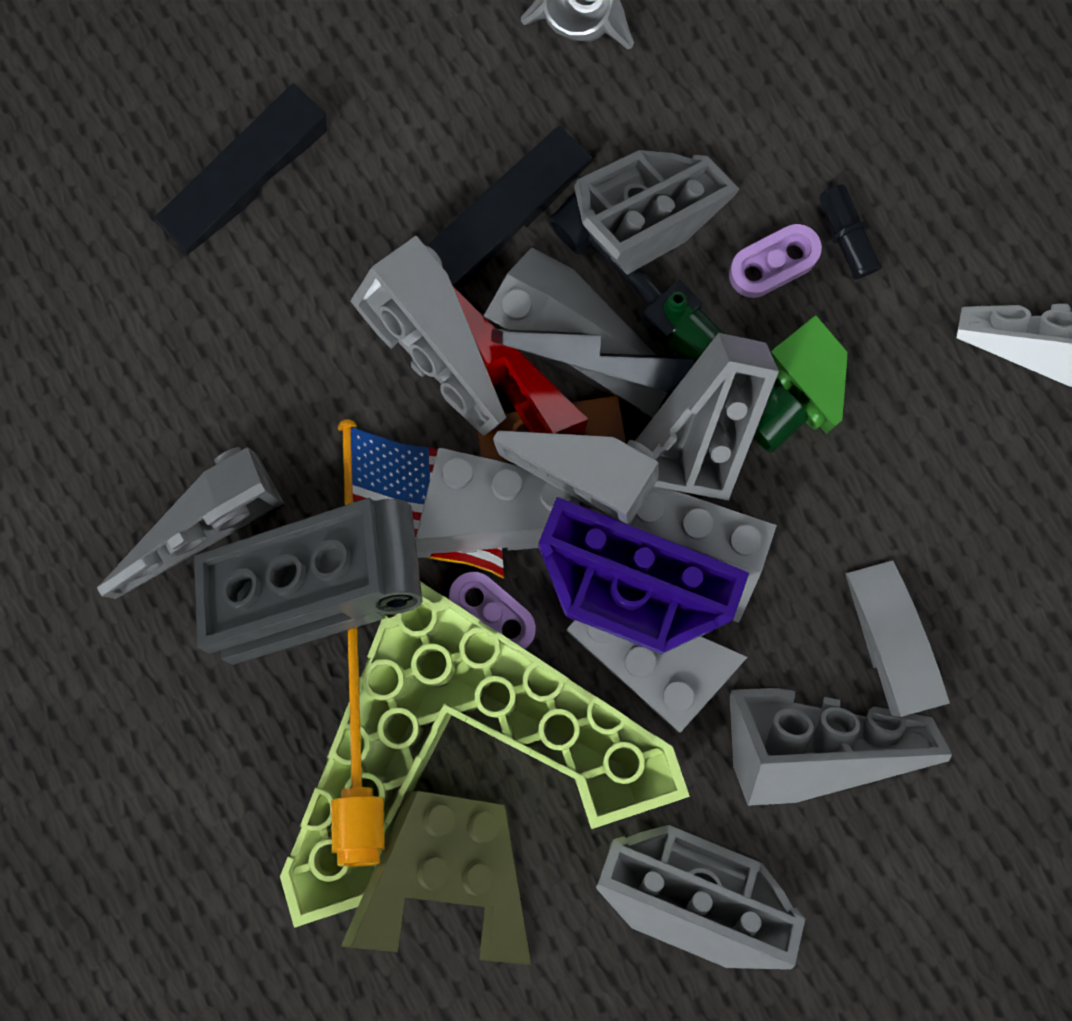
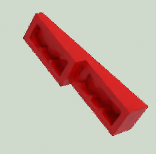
[453,287,588,435]

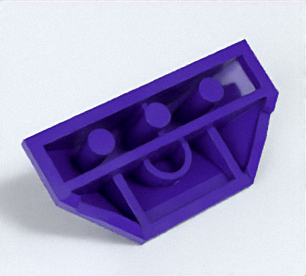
[538,497,749,654]

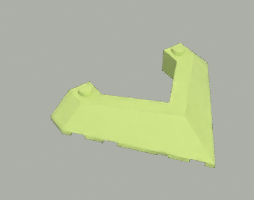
[280,581,690,928]

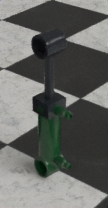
[548,194,808,453]

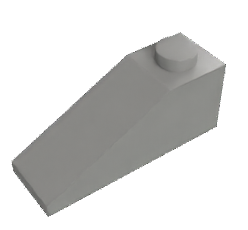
[493,431,659,525]

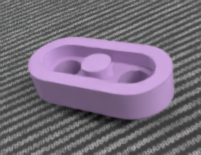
[729,224,822,298]
[449,572,536,649]

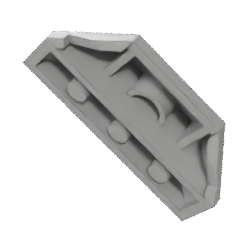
[574,150,739,274]
[596,825,805,969]

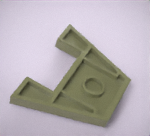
[341,791,531,965]

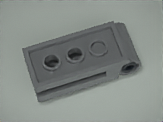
[194,497,423,665]

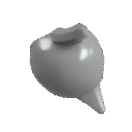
[521,0,634,50]

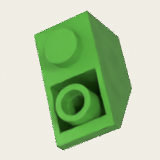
[771,315,848,434]

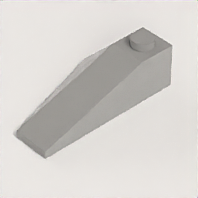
[730,688,952,806]

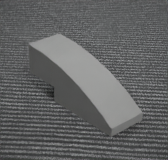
[845,561,950,717]

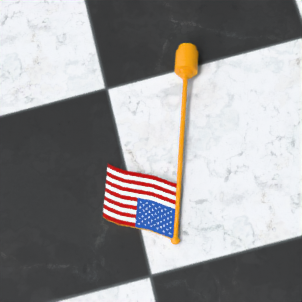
[331,419,504,867]

